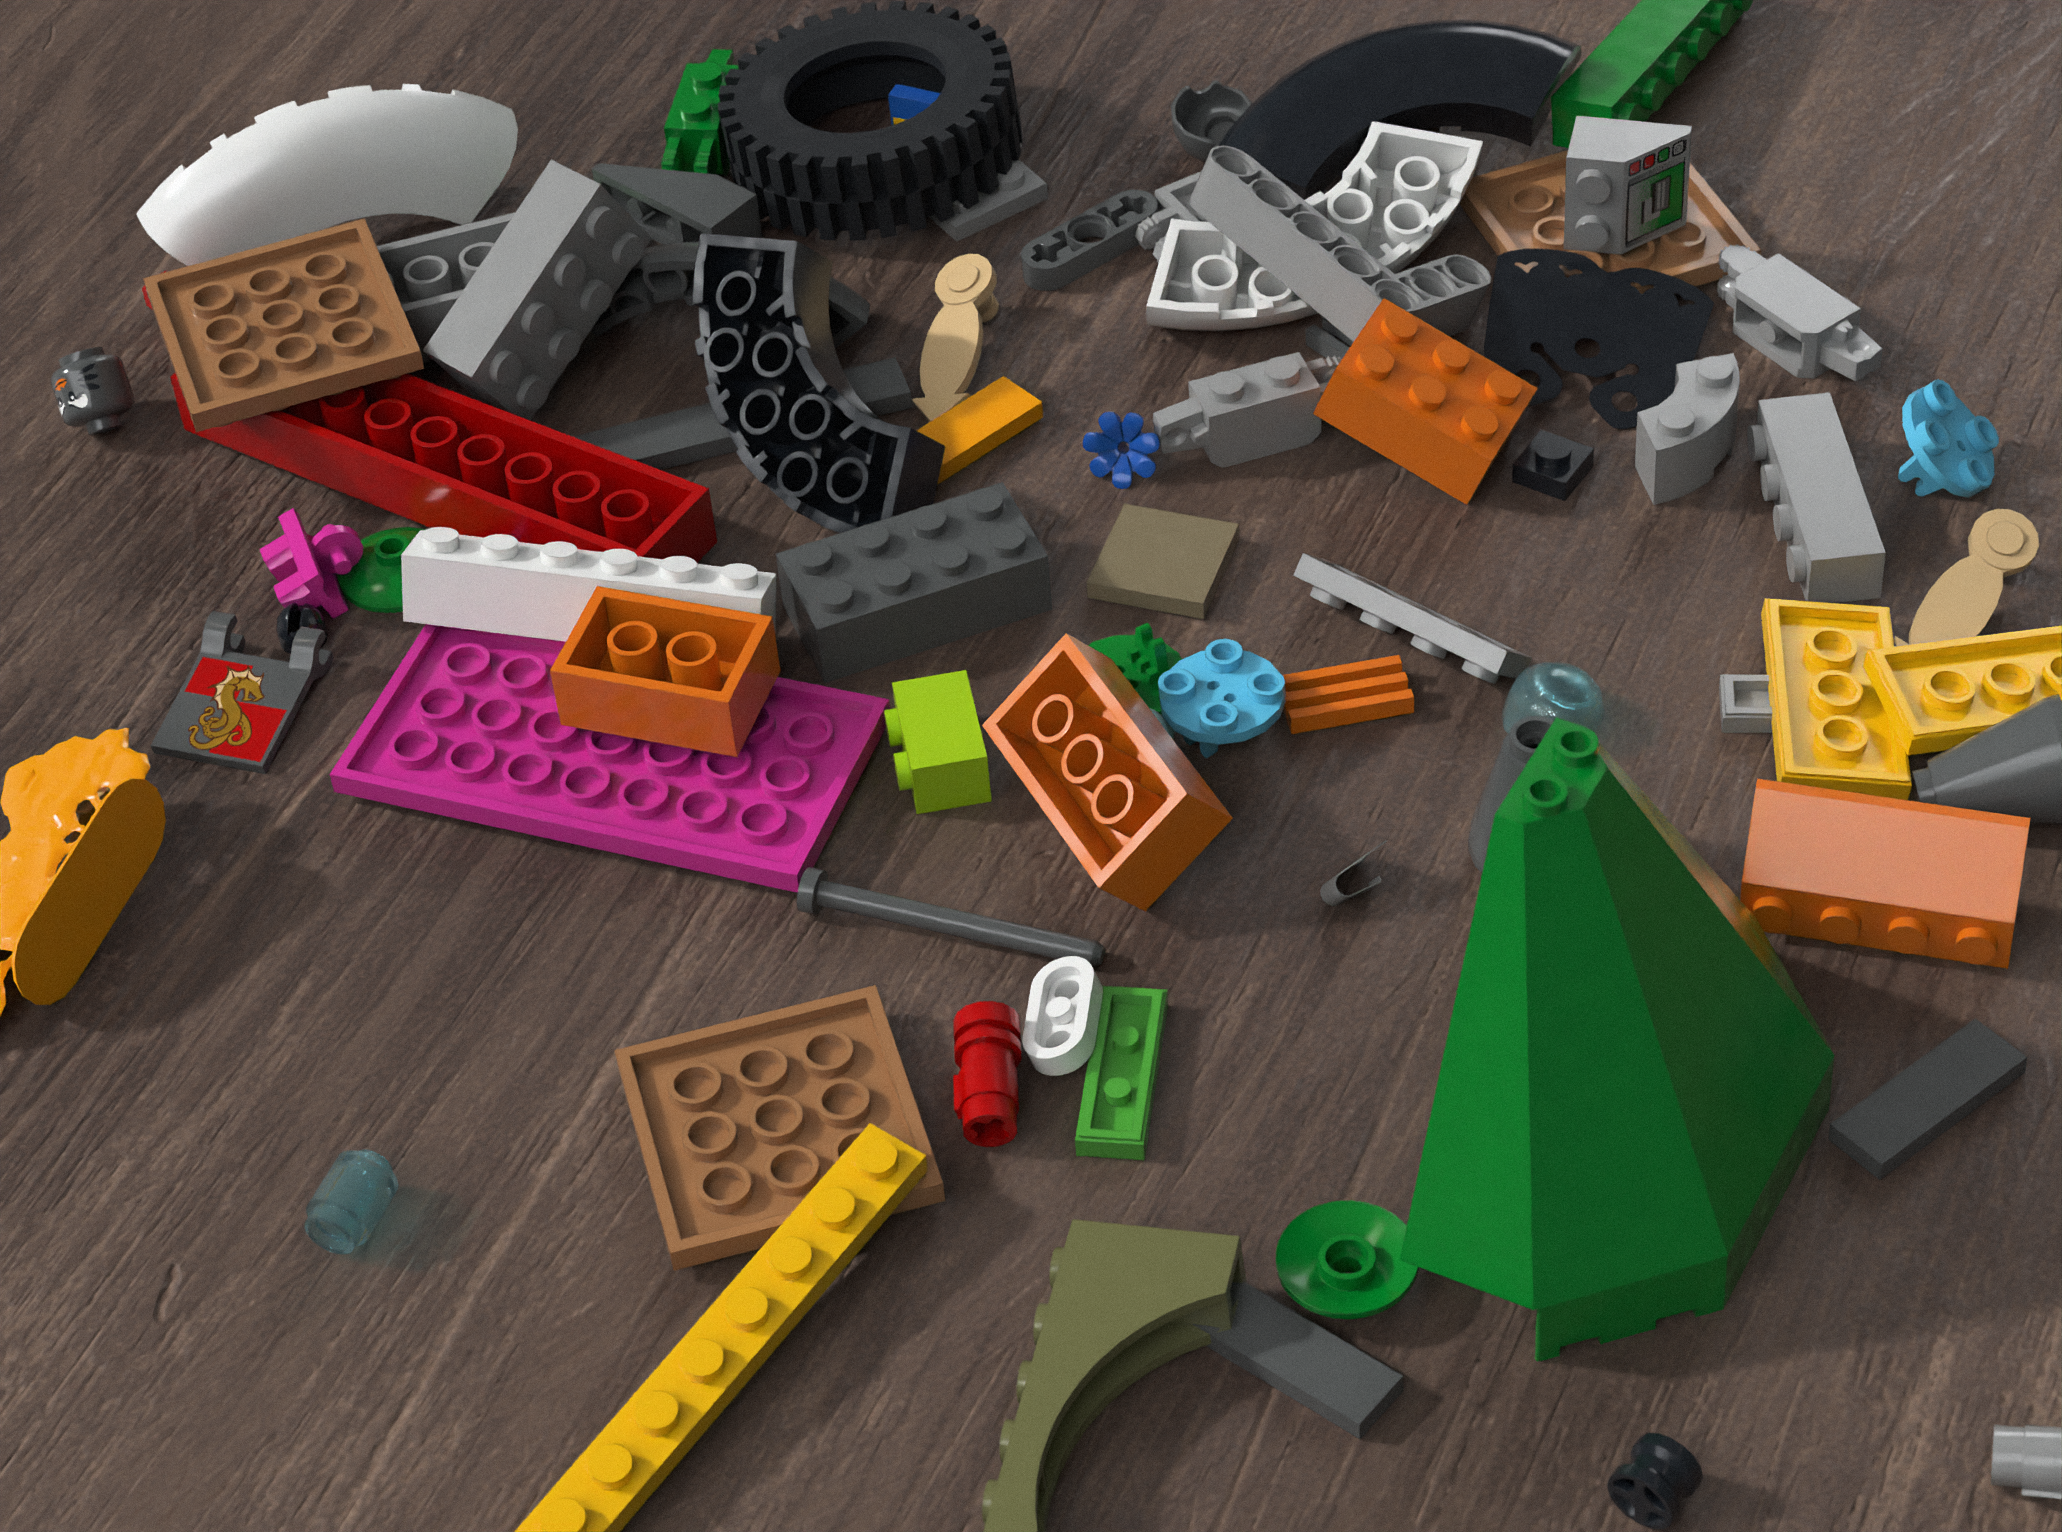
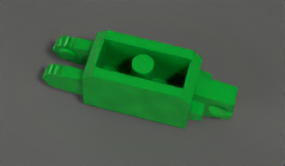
[661,49,739,176]

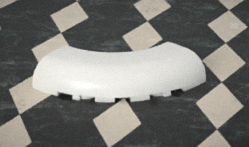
[137,84,518,266]
[1146,121,1483,331]

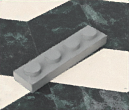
[1293,553,1532,684]

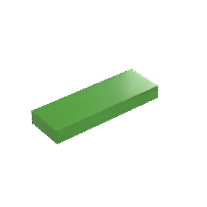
[1075,986,1168,1160]

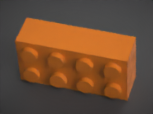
[982,633,1233,912]

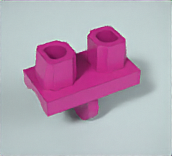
[260,508,363,619]

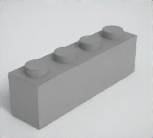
[1747,392,1886,603]

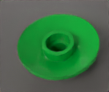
[337,527,426,613]
[1275,1200,1419,1319]

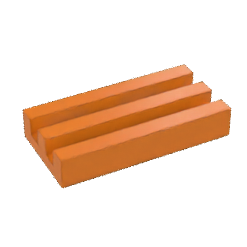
[1283,655,1414,734]

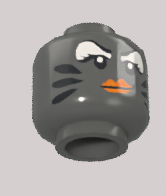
[51,347,135,436]

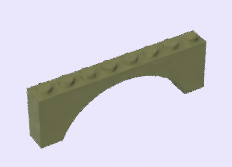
[982,1219,1247,1532]

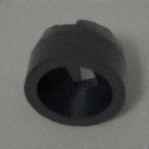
[276,603,328,654]

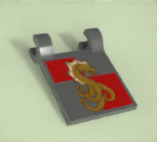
[151,611,334,774]

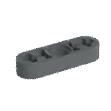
[1021,190,1158,291]

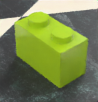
[884,670,992,814]

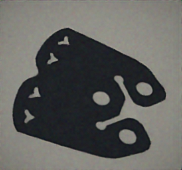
[1484,248,1714,429]

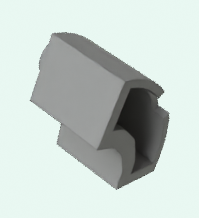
[1635,353,1740,505]

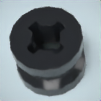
[1607,1433,1703,1530]

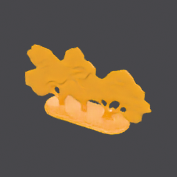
[0,728,166,1016]

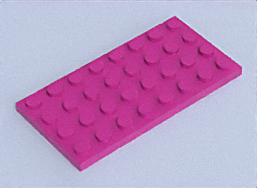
[329,624,890,893]

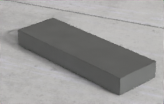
[1828,1018,2027,1180]
[1192,1281,1404,1439]

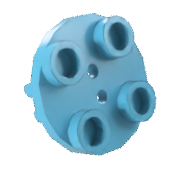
[1898,379,1999,498]
[1158,639,1286,758]

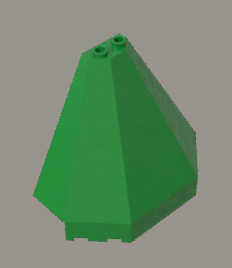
[1399,717,1835,1362]

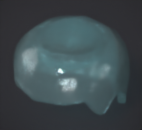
[1502,662,1605,733]

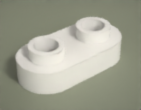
[1022,956,1103,1076]

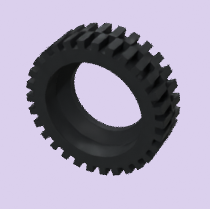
[718,1,1023,241]

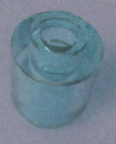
[304,1149,399,1254]

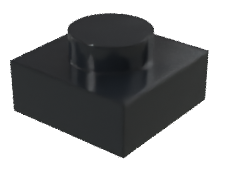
[1512,430,1594,501]

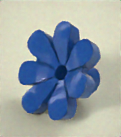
[1083,412,1160,489]

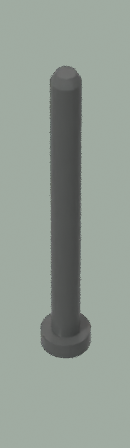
[797,867,1105,967]

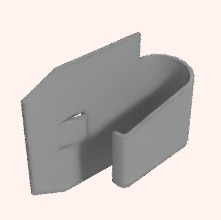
[1320,840,1387,906]

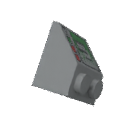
[1564,116,1692,255]

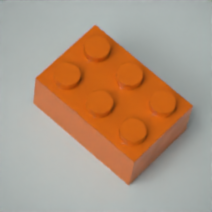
[1313,298,1538,505]
[550,586,781,757]

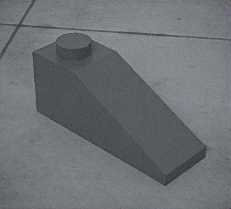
[592,163,763,244]

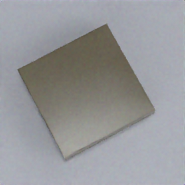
[1087,503,1240,619]

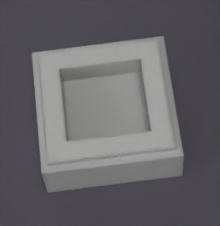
[1719,674,1773,733]

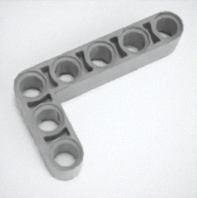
[1190,145,1491,342]

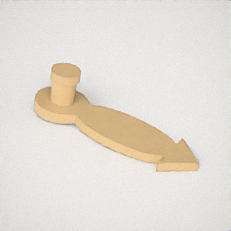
[912,254,999,422]
[1894,509,2039,647]

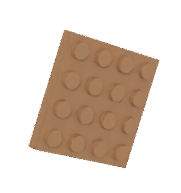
[1459,150,1761,294]
[143,218,424,432]
[614,985,945,1271]

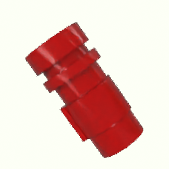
[953,1001,1022,1147]

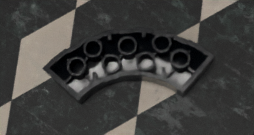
[1219,20,1581,200]
[693,233,945,533]

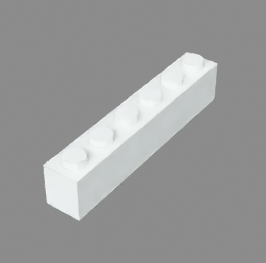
[401,527,776,642]

